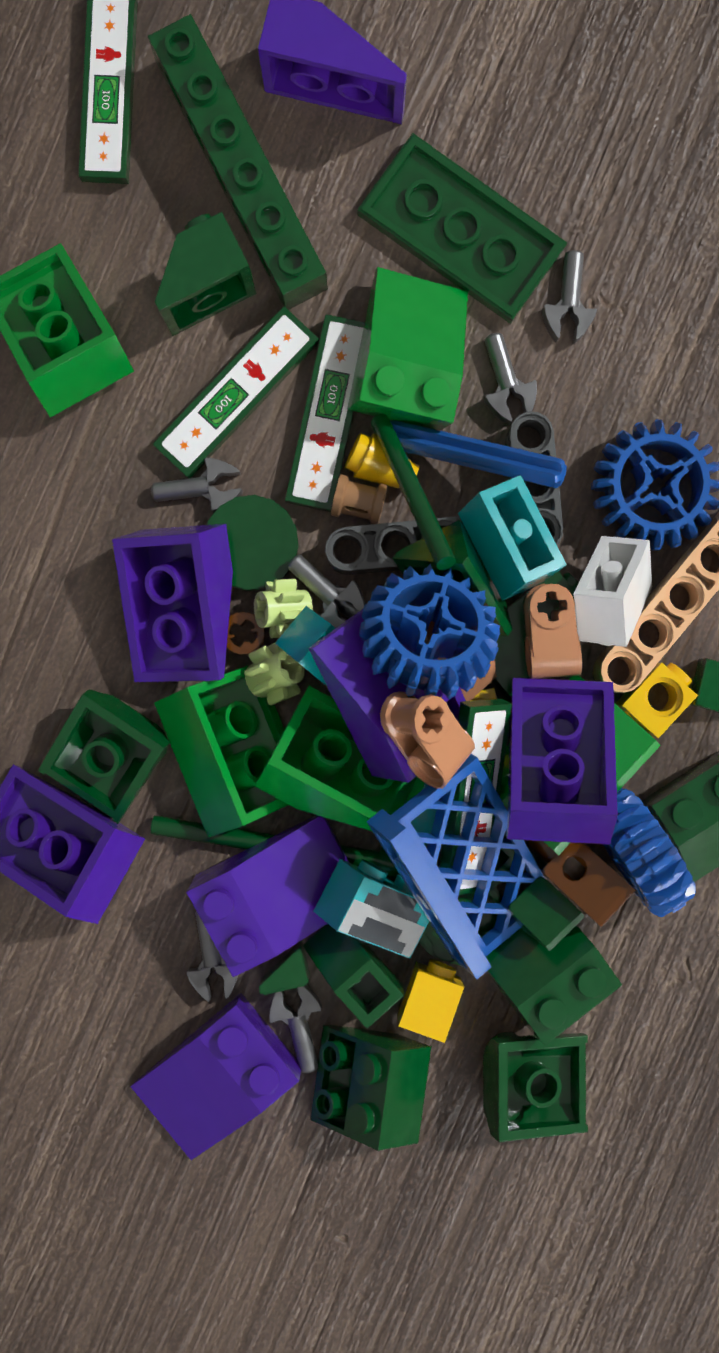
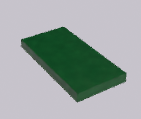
[357,133,567,324]

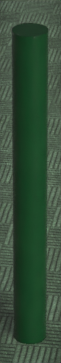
[371,414,456,570]

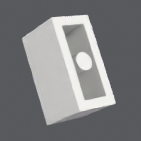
[574,536,652,647]

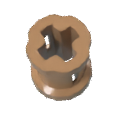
[331,474,388,525]

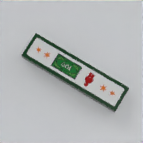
[79,0,138,184]
[153,306,319,479]
[285,314,365,512]
[440,699,512,895]

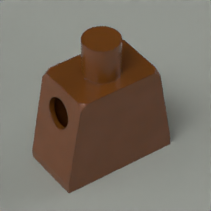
[526,840,636,927]

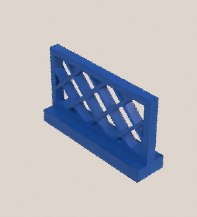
[366,754,545,979]

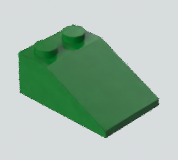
[0,243,134,417]
[347,267,468,431]
[254,686,425,831]

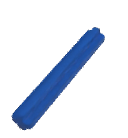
[391,420,567,488]

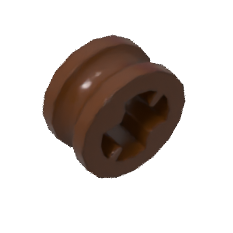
[227,612,266,655]

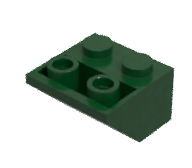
[310,1025,432,1151]

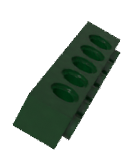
[148,14,328,310]

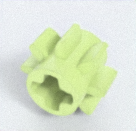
[254,579,313,638]
[245,643,304,705]

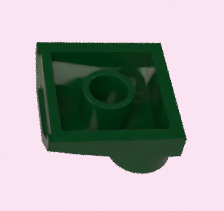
[38,689,170,824]
[483,1032,588,1142]

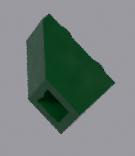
[303,923,404,1029]

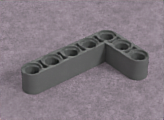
[325,411,563,575]

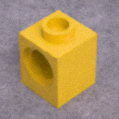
[615,662,698,739]
[397,960,464,1043]

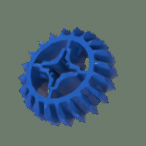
[591,419,719,551]
[359,564,500,700]
[602,788,696,918]

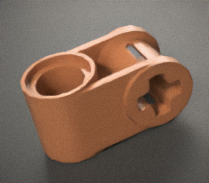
[523,584,582,679]
[380,691,475,789]

